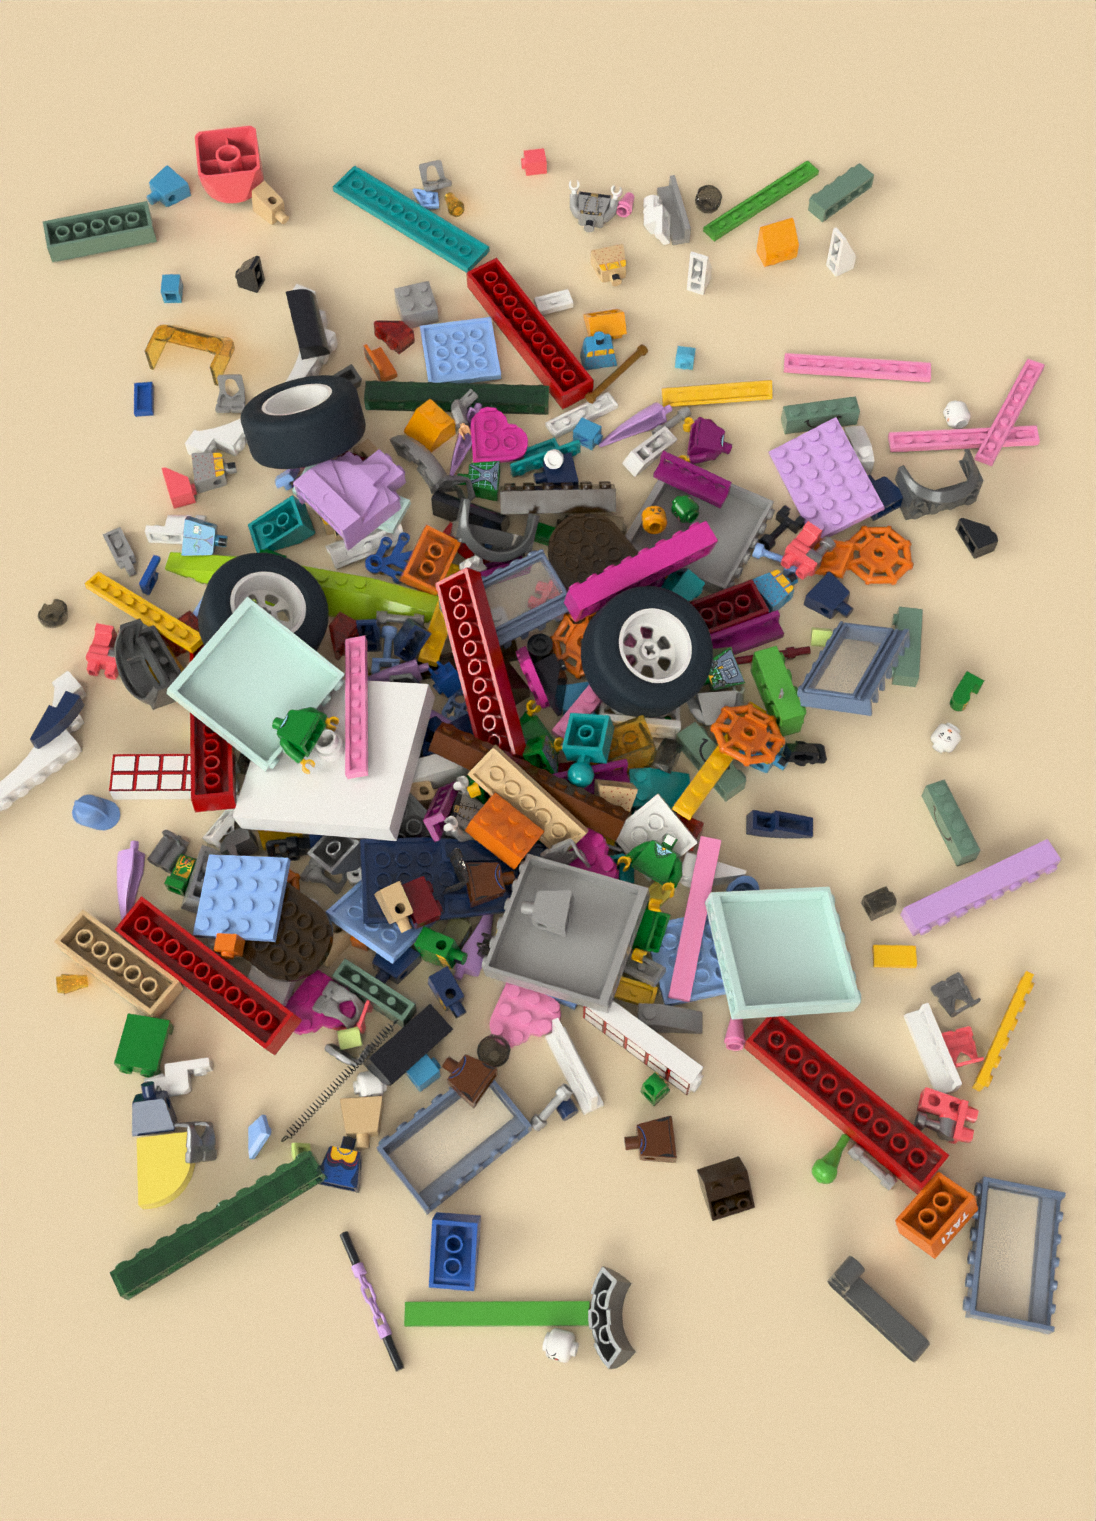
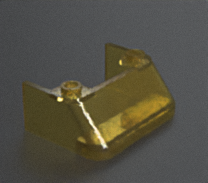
[145,325,235,386]

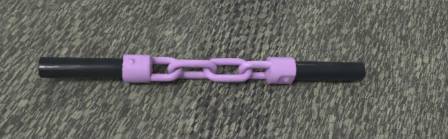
[340,1231,404,1372]

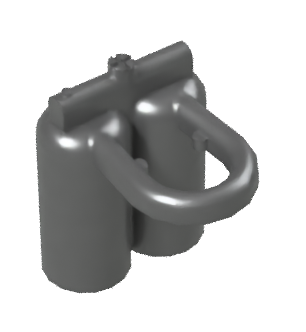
[147,829,189,874]

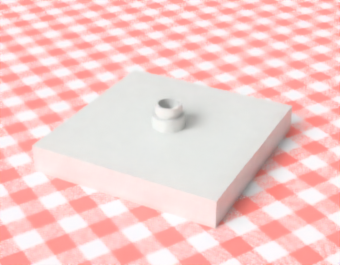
[233,679,435,841]

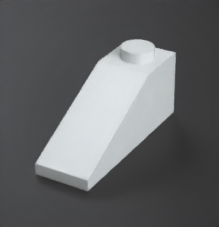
[826,227,856,277]
[687,251,712,295]
[622,426,678,477]
[844,426,875,474]
[679,852,746,888]

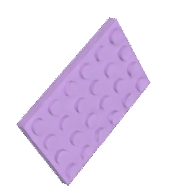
[769,417,885,538]

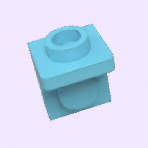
[675,346,696,370]

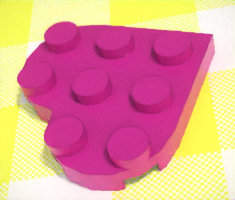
[471,407,528,463]
[515,646,550,709]
[568,828,619,879]
[286,970,356,1035]

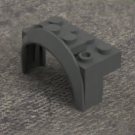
[895,449,984,520]
[450,498,540,562]
[114,619,182,710]

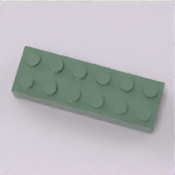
[42,201,157,262]

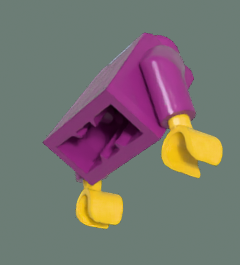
[679,417,732,464]

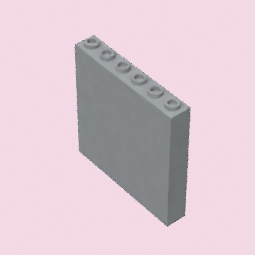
[626,461,775,594]
[482,854,650,1013]

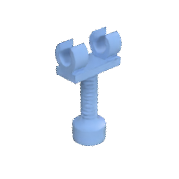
[752,542,798,577]
[371,626,400,675]

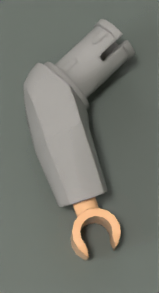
[451,389,478,440]

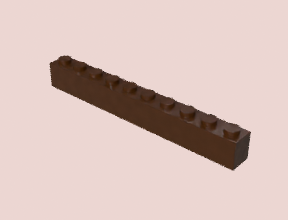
[429,722,630,841]

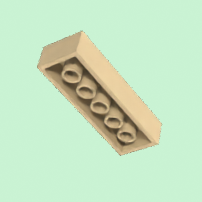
[54,909,184,1018]

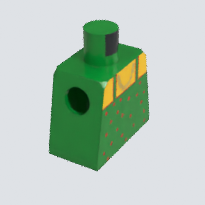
[414,926,468,969]

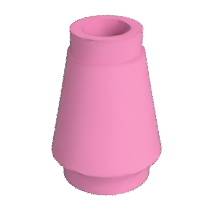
[616,192,635,217]
[724,1018,746,1051]

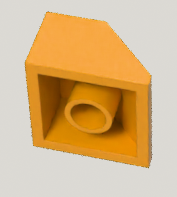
[756,217,799,267]
[583,309,627,339]
[404,399,456,453]

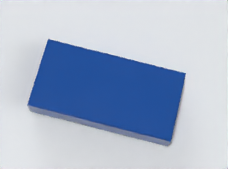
[134,382,154,417]

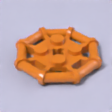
[845,525,914,585]
[550,611,598,679]
[711,703,785,767]

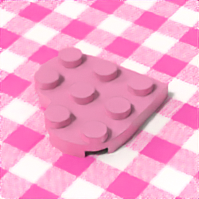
[489,983,561,1048]

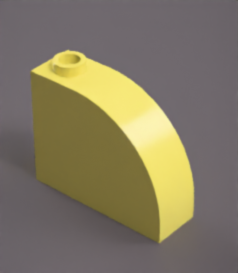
[137,1132,195,1210]

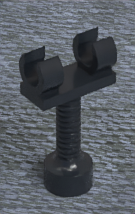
[759,505,806,551]

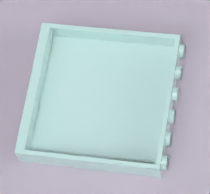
[167,597,345,772]
[705,887,861,1020]

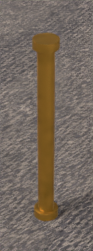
[585,344,648,404]

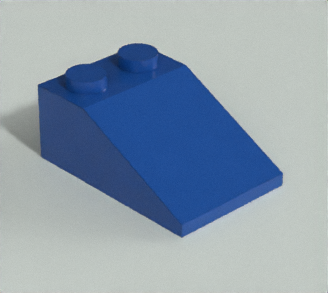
[429,1212,481,1291]

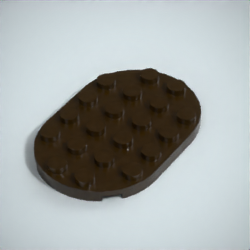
[548,513,650,590]
[242,882,333,982]

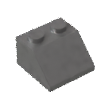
[307,835,361,875]

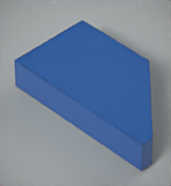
[139,555,161,595]

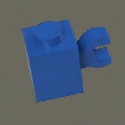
[428,661,461,698]

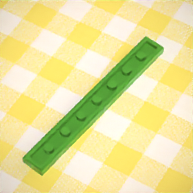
[703,160,819,242]
[404,1301,589,1327]

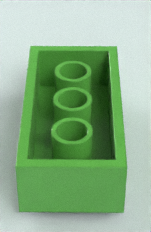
[750,646,806,737]

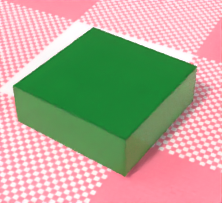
[534,522,555,546]

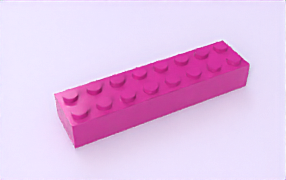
[564,521,718,622]

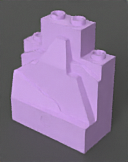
[293,449,406,551]

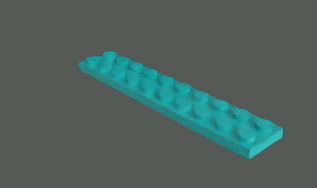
[332,166,490,273]

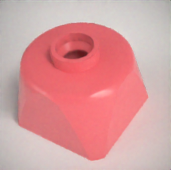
[195,126,264,203]

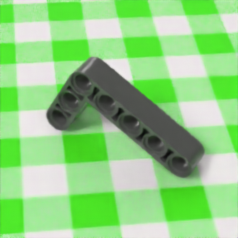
[827,1256,930,1362]

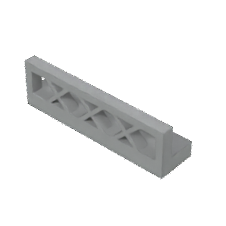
[657,175,691,245]

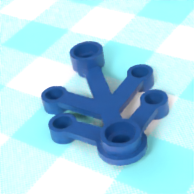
[365,532,413,584]

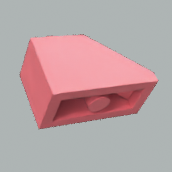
[162,467,197,509]

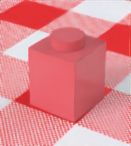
[521,148,547,176]

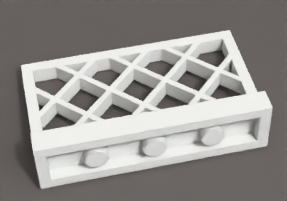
[599,702,681,740]
[545,1018,604,1115]

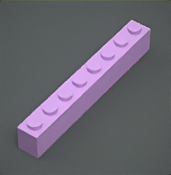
[900,839,1061,936]

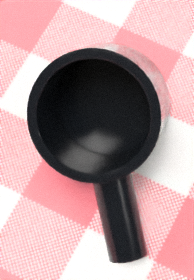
[527,633,553,664]

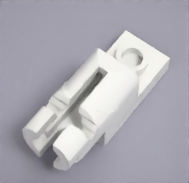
[643,195,671,245]
[145,515,208,544]
[144,1057,213,1097]

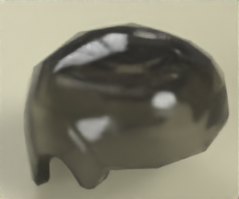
[695,185,722,214]
[38,599,68,628]
[477,1034,511,1068]

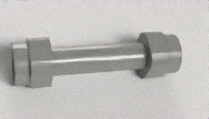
[652,406,692,435]
[376,611,424,625]
[529,1083,573,1131]
[848,1143,898,1190]

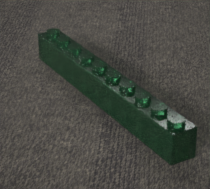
[364,380,549,415]
[109,1150,328,1300]

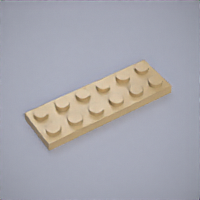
[467,745,588,851]

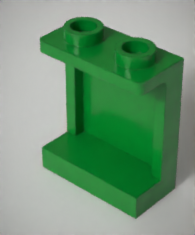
[114,1013,174,1078]

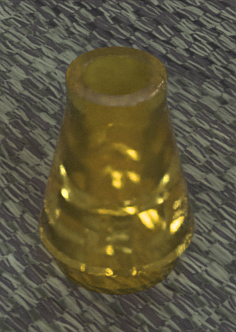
[444,192,464,217]
[56,974,88,995]

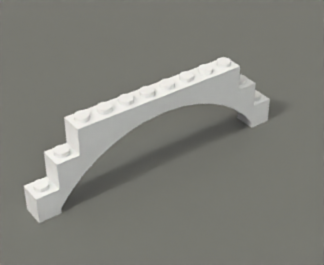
[185,284,338,456]
[0,671,86,812]

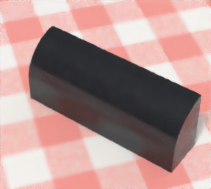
[286,289,330,360]
[431,491,510,532]
[363,1004,453,1086]

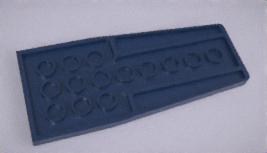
[360,837,547,924]

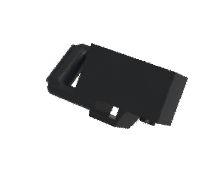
[783,741,827,766]
[266,836,311,861]

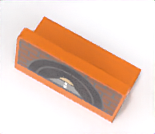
[363,344,398,384]

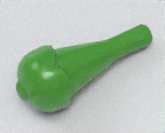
[812,1134,850,1184]

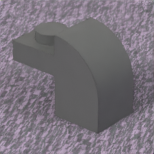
[220,827,259,856]

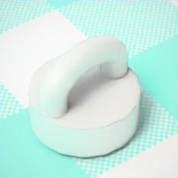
[544,449,564,469]

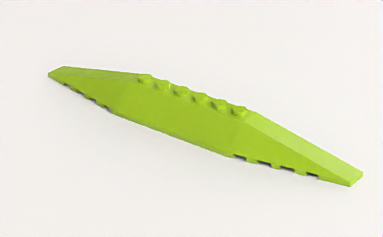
[165,552,439,623]

